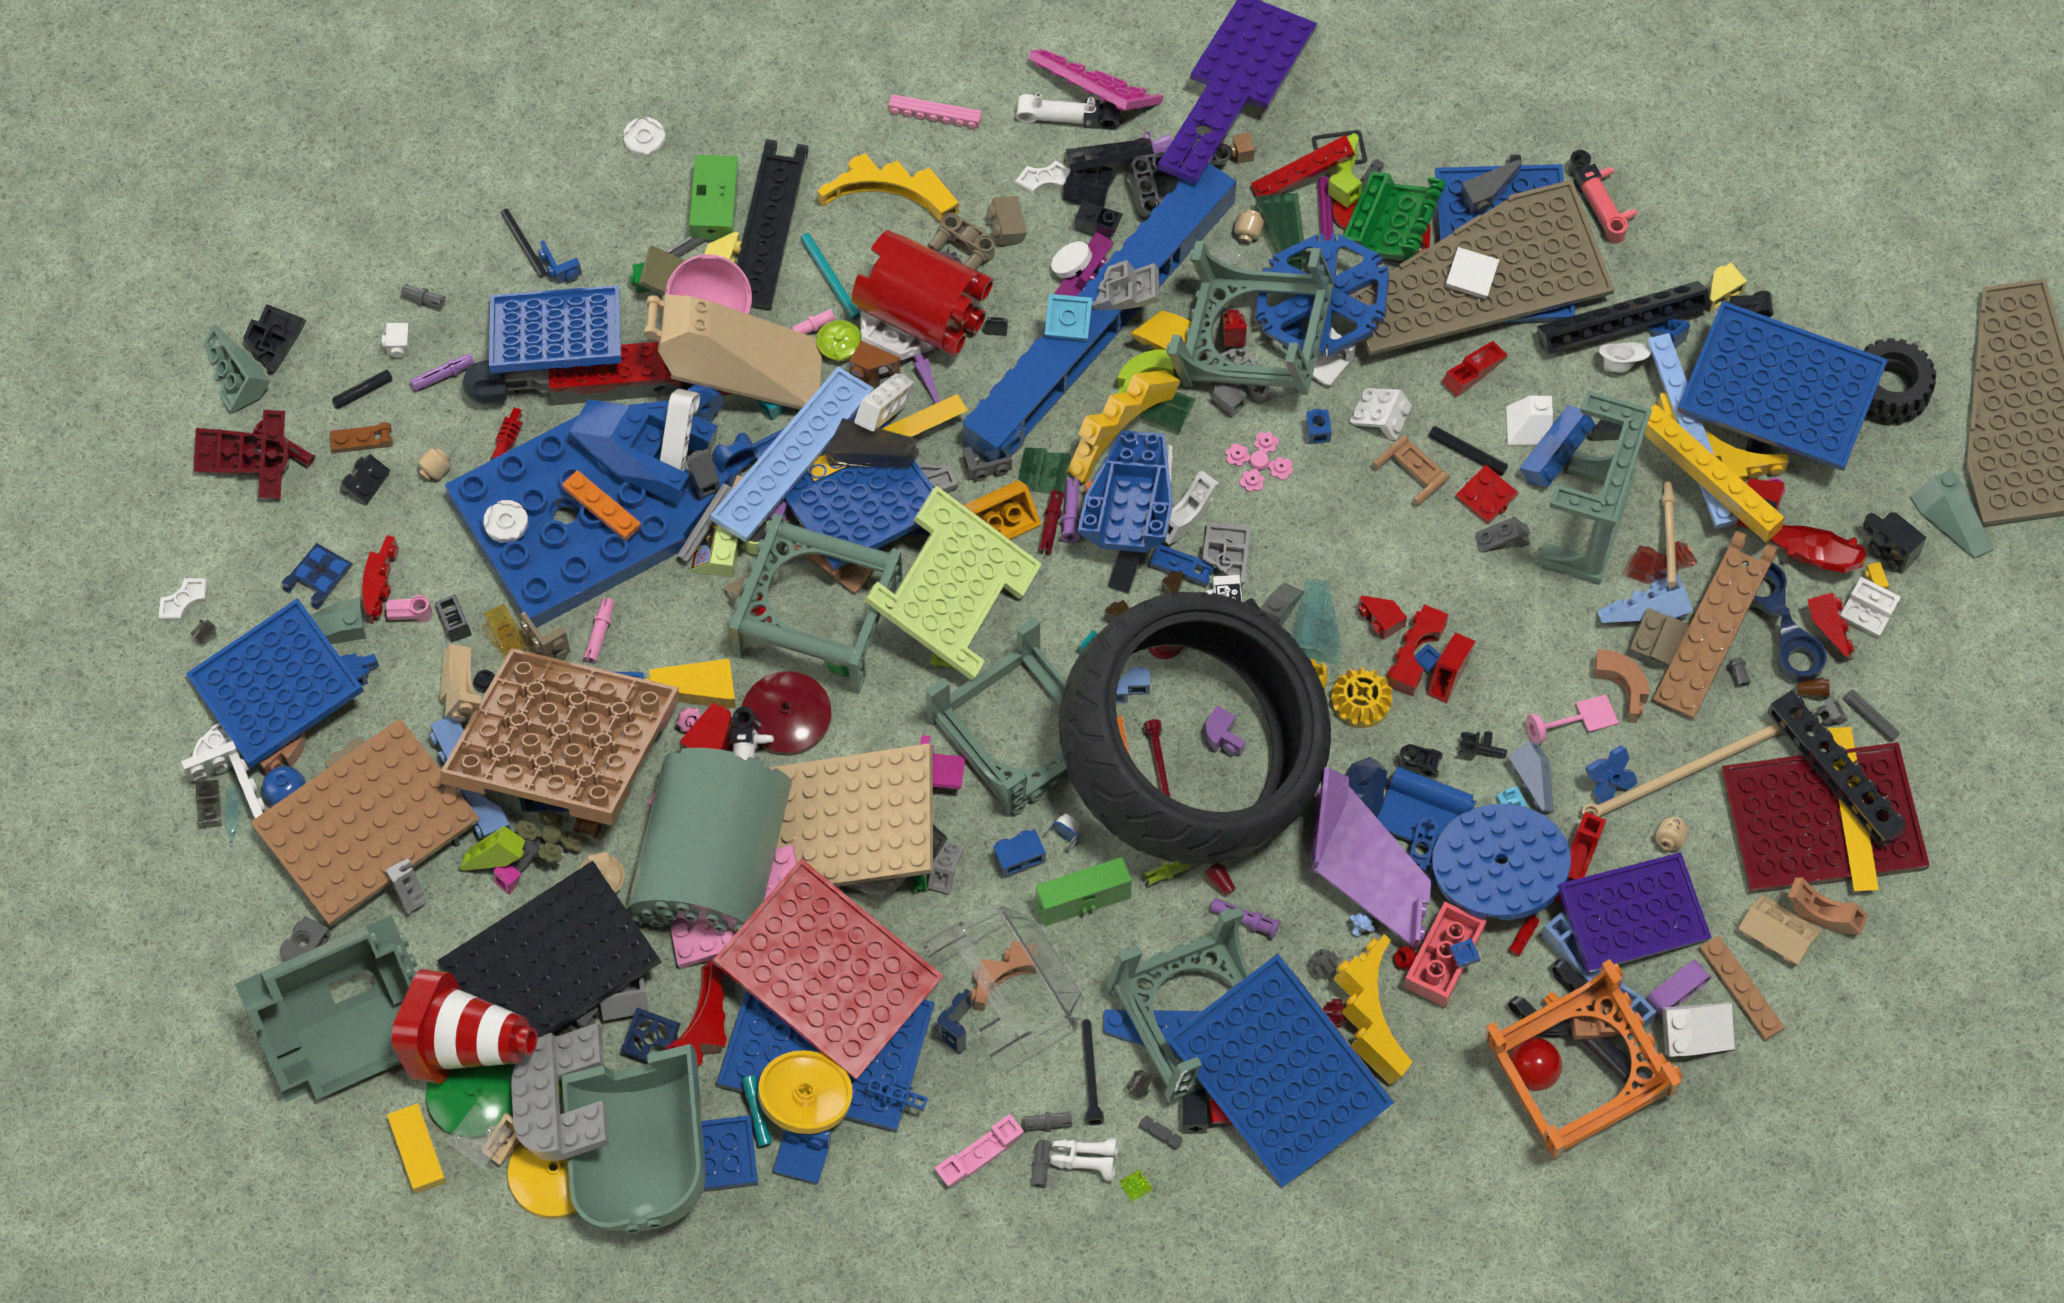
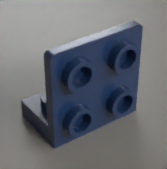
[937,989,971,1055]

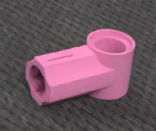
[386,595,433,623]

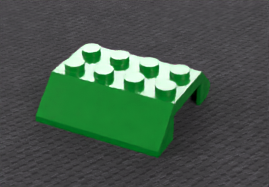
[1343,171,1446,261]

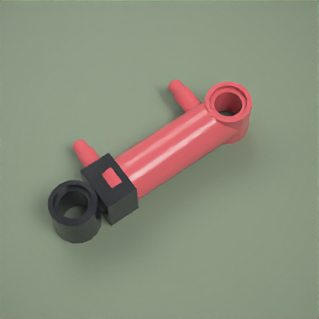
[1568,149,1637,244]

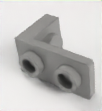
[928,842,964,894]

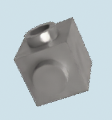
[1212,383,1247,418]

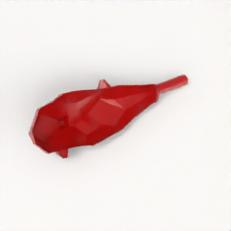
[1734,518,1866,573]

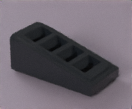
[435,594,472,643]

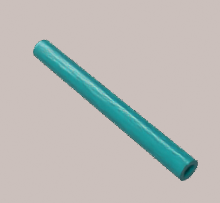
[801,232,861,320]

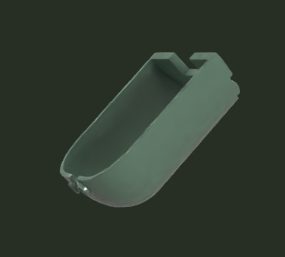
[562,1044,706,1234]

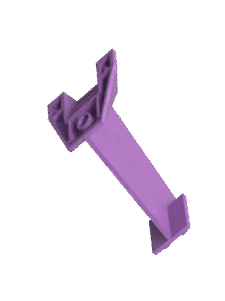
[1310,767,1431,951]

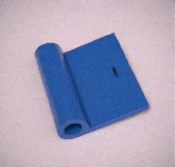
[1377,766,1477,850]

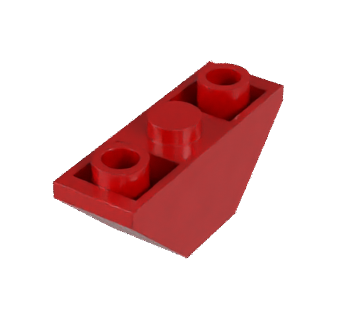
[1222,310,1247,346]

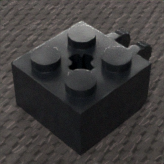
[1862,512,1927,574]

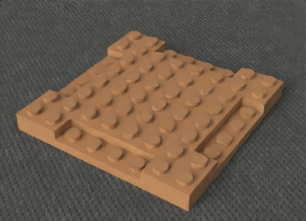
[441,648,679,826]

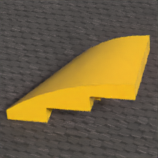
[1129,310,1192,350]

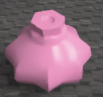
[676,707,701,732]

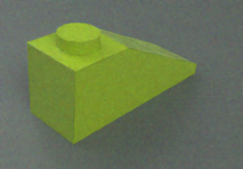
[459,826,525,871]

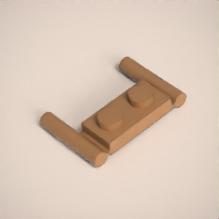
[1372,435,1450,505]

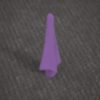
[914,354,940,404]

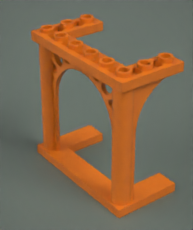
[1485,959,1683,1160]

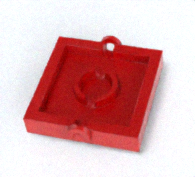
[1456,465,1518,525]

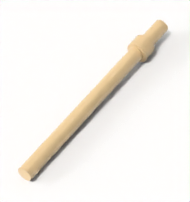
[1662,482,1677,587]

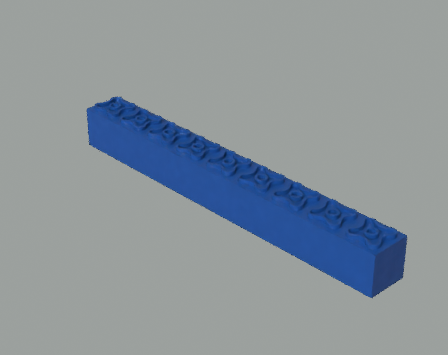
[962,164,1237,462]

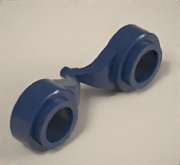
[1745,562,1827,683]

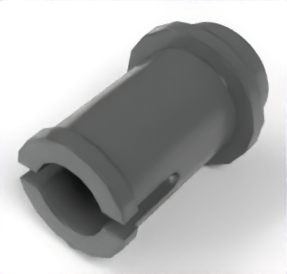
[1728,657,1751,687]

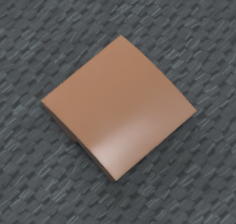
[1570,999,1621,1039]

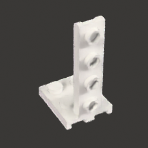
[181,741,266,818]

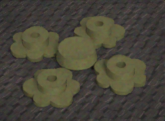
[515,810,586,863]

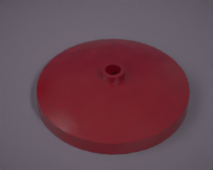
[742,671,832,756]

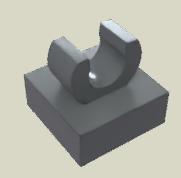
[1818,697,1848,725]

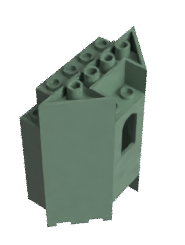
[235,915,418,1102]

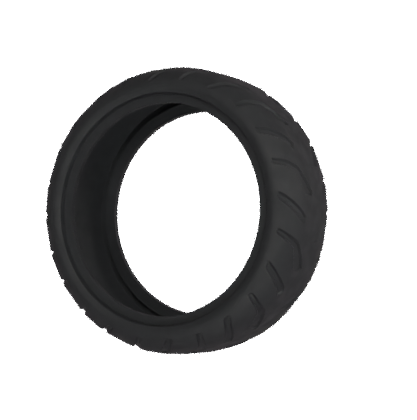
[1058,592,1331,865]

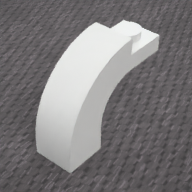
[1165,471,1219,544]

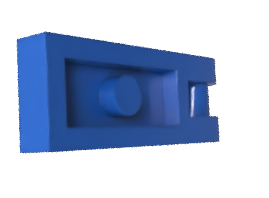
[1150,544,1215,587]

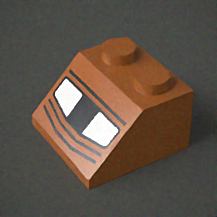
[849,341,901,389]

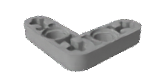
[1193,347,1270,402]

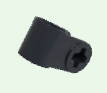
[1397,744,1443,778]

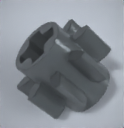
[1310,949,1339,977]

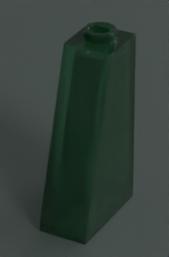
[1255,193,1307,270]

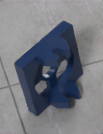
[621,1007,681,1061]

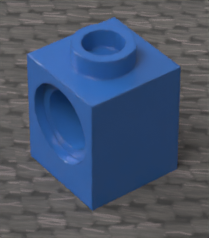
[1305,409,1332,444]

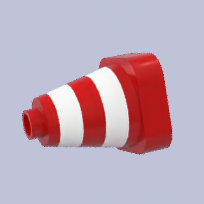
[391,969,538,1084]

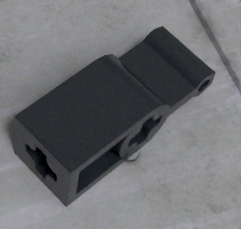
[1182,1088,1208,1134]

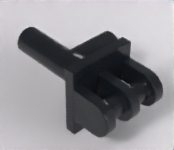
[1458,731,1507,761]

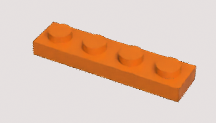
[562,470,641,541]

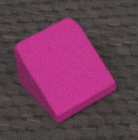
[494,864,521,895]

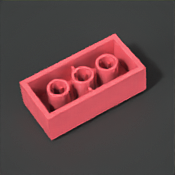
[1404,902,1486,1008]

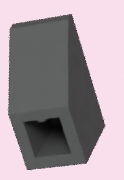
[688,449,720,499]

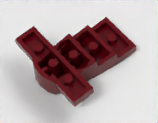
[193,409,291,499]

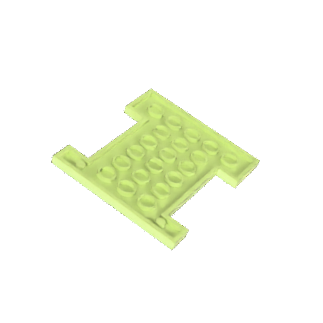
[864,486,1041,680]

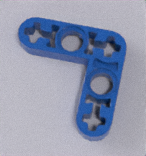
[1409,816,1439,888]

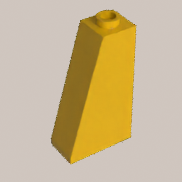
[646,659,736,708]

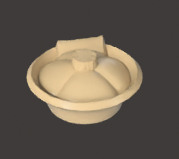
[578,852,625,893]

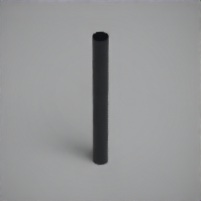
[501,208,547,278]

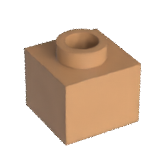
[1229,132,1255,164]

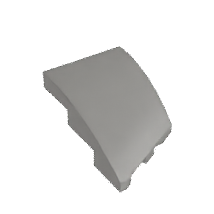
[1092,260,1159,310]
[1203,522,1251,584]

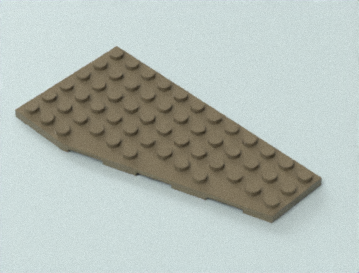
[1966,278,2064,526]

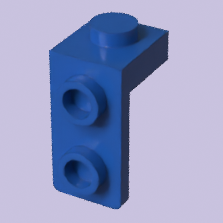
[538,240,582,284]

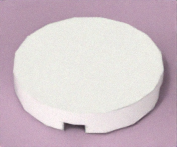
[623,117,666,156]
[1051,241,1092,278]
[484,500,528,543]

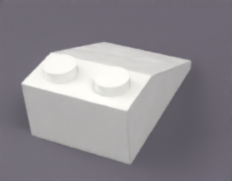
[1662,1003,1735,1057]

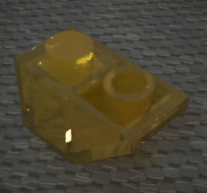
[484,603,527,657]

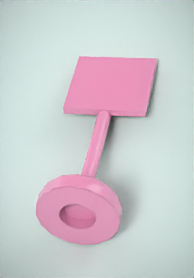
[1526,695,1619,744]

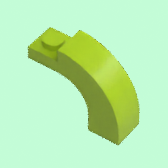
[1117,349,1177,394]

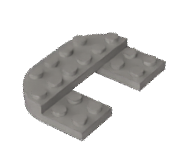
[511,1023,609,1161]

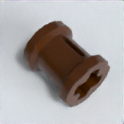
[573,817,602,839]

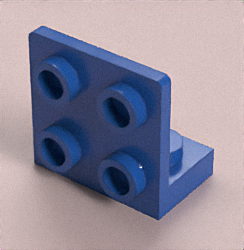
[773,1128,831,1184]

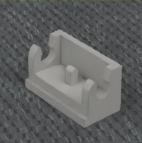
[386,858,426,914]

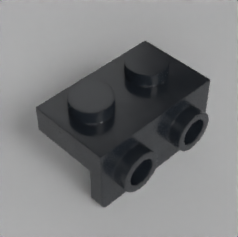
[339,454,391,505]

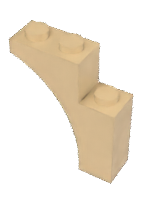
[440,644,481,722]

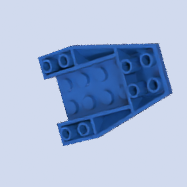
[1078,430,1173,552]

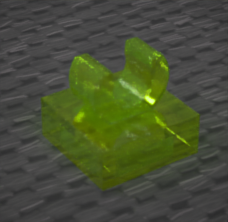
[1120,1169,1152,1202]

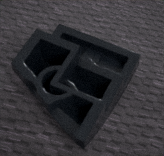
[243,304,306,373]

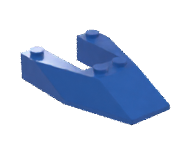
[569,399,718,504]

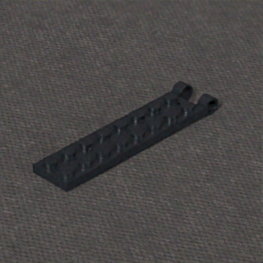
[737,139,809,309]

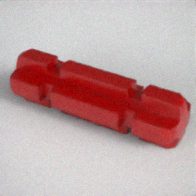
[1509,915,1539,957]

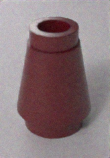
[1204,862,1236,896]

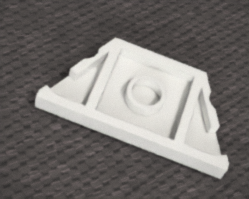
[860,310,935,361]

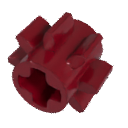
[1323,999,1349,1028]

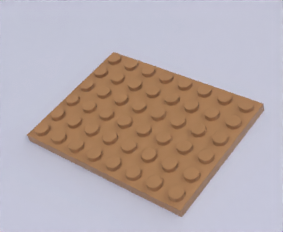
[251,718,480,926]

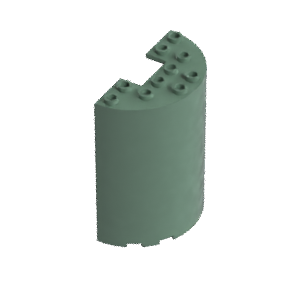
[626,748,792,932]

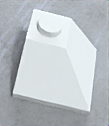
[1506,396,1553,446]

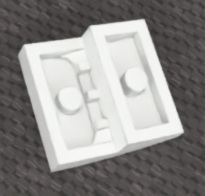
[1841,577,1901,639]

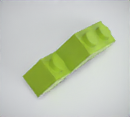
[1326,133,1362,208]

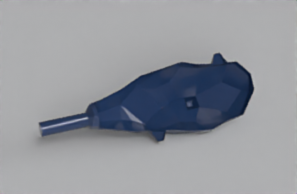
[1346,757,1391,818]

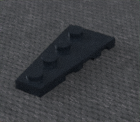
[1066,138,1154,172]

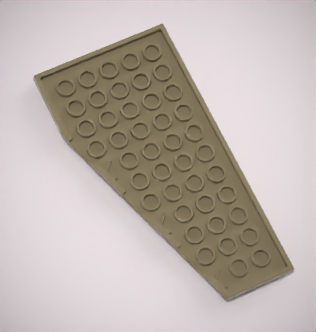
[1350,180,1615,356]

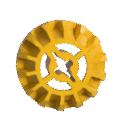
[1331,667,1392,728]

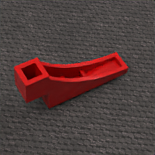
[665,959,727,1067]

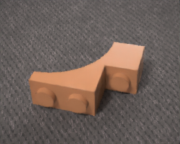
[971,941,1039,1011]

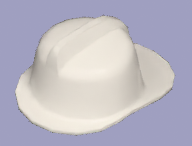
[1599,342,1651,373]

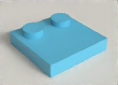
[1044,294,1092,342]

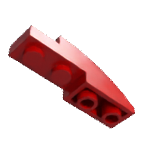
[362,535,399,624]

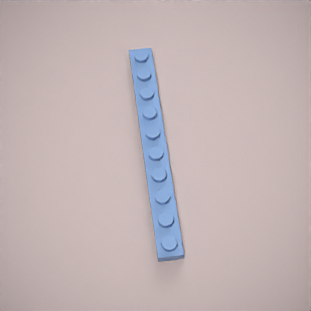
[1648,333,1737,529]

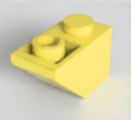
[705,232,742,264]

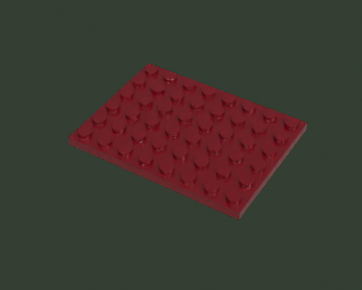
[1721,742,1930,893]

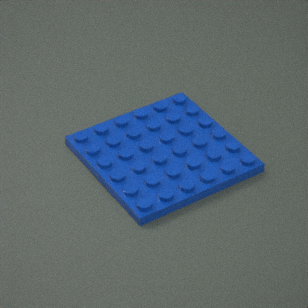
[489,285,622,374]
[186,598,364,768]

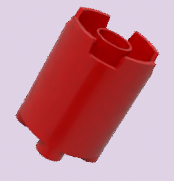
[851,230,994,357]

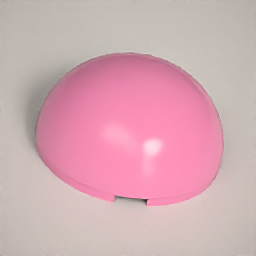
[665,254,752,314]

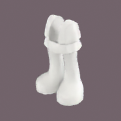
[1050,1138,1119,1182]

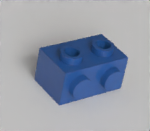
[993,829,1046,878]

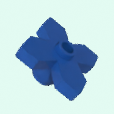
[1585,745,1637,804]

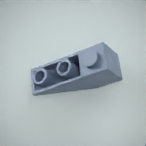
[1508,741,1554,813]

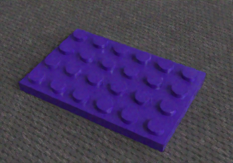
[1557,852,1712,973]

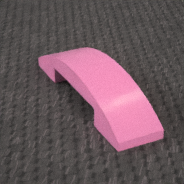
[934,1114,1024,1187]

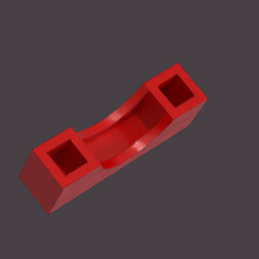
[1387,604,1449,696]
[1554,812,1606,904]

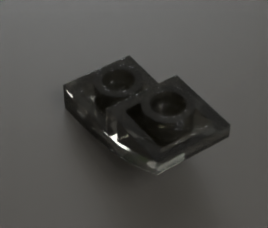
[196,780,222,829]

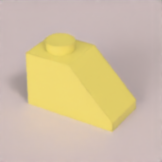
[1708,263,1747,312]

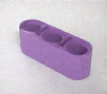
[1646,960,1711,1017]

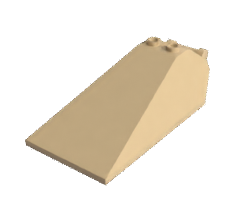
[644,294,822,410]

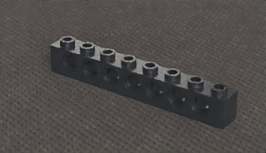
[1537,281,1710,354]
[1768,690,1906,849]

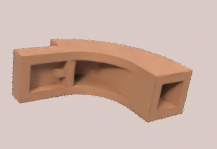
[1594,649,1649,723]
[259,731,306,774]
[1788,878,1868,935]

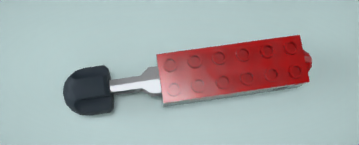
[463,341,685,405]

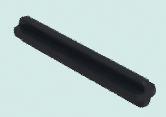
[1429,426,1508,475]

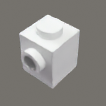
[382,323,411,358]

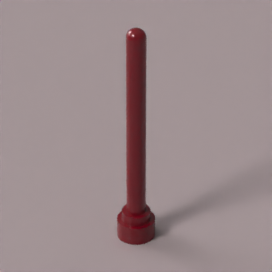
[1143,719,1170,797]

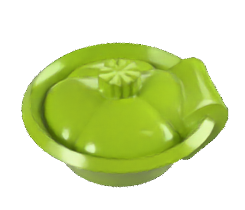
[816,320,861,362]

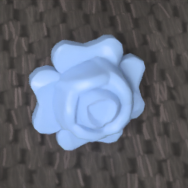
[1350,912,1375,937]

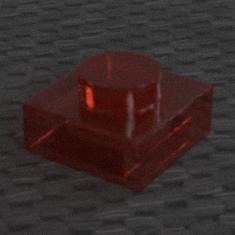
[1675,541,1697,567]

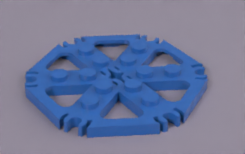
[1256,233,1389,357]

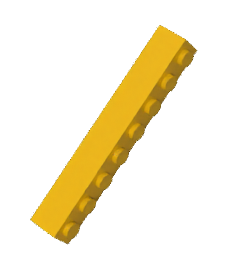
[1644,404,1784,543]

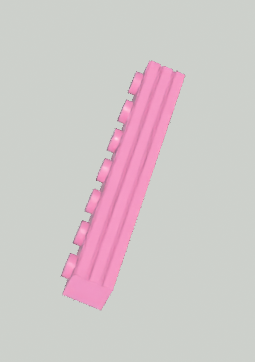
[889,94,982,129]

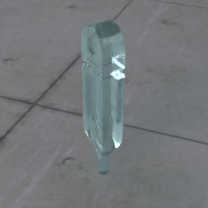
[225,783,242,843]

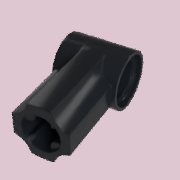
[1730,291,1774,318]

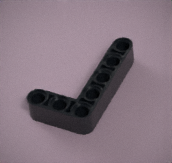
[1128,143,1231,221]

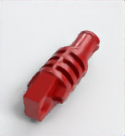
[490,407,523,460]

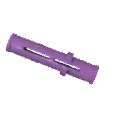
[410,353,474,392]

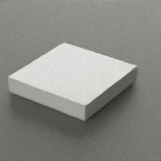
[1445,247,1499,299]

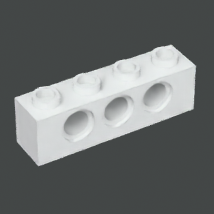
[854,373,915,432]

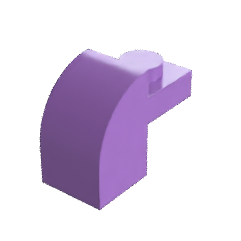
[1205,705,1245,757]

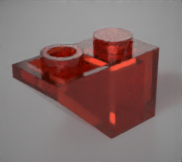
[1627,545,1680,584]

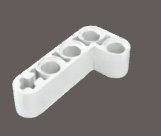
[660,389,700,471]

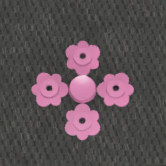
[1226,432,1293,492]

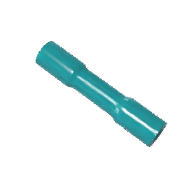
[742,1075,772,1147]

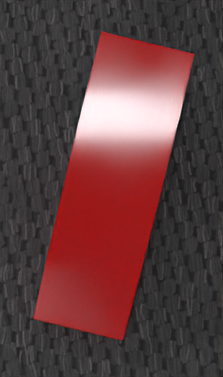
[1442,341,1508,396]

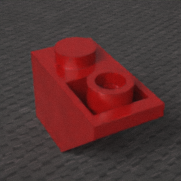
[1357,595,1407,640]

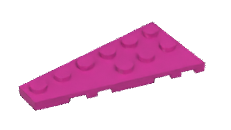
[1029,49,1164,111]

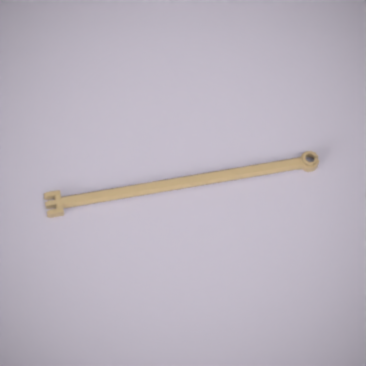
[1581,715,1800,818]

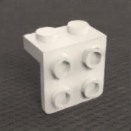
[1312,327,1356,387]
[1350,388,1412,440]

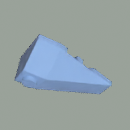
[1597,573,1693,623]

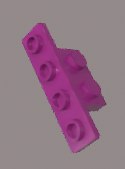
[1054,232,1114,296]

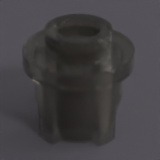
[190,619,217,646]
[1126,1070,1152,1098]

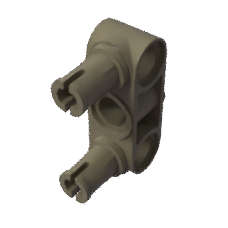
[927,213,995,270]

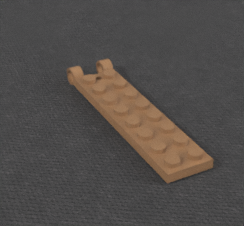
[1653,531,1778,720]

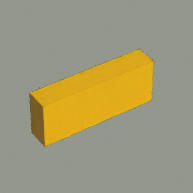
[387,1103,446,1194]

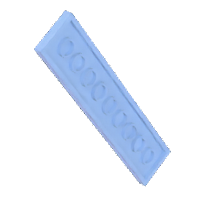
[710,367,874,542]

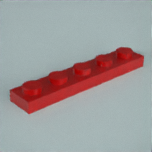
[1251,135,1356,203]

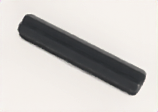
[332,369,392,409]

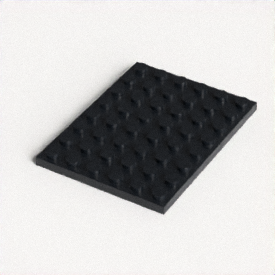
[437,861,662,1038]

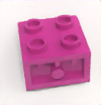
[920,735,965,789]

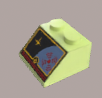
[690,524,741,577]

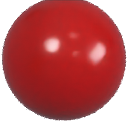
[1508,1037,1563,1091]

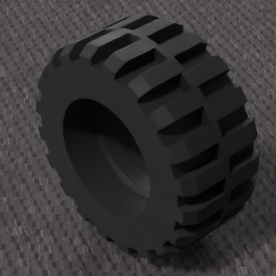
[1864,338,1936,424]

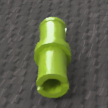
[1143,861,1190,886]

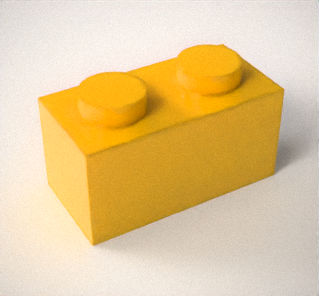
[1864,562,1889,590]

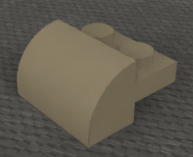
[1630,608,1689,666]

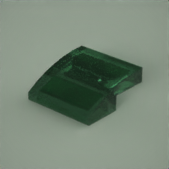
[1140,392,1196,432]
[1018,448,1071,495]

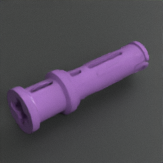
[1060,478,1080,543]
[1210,898,1281,939]

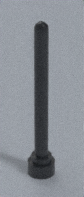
[1082,1019,1104,1126]

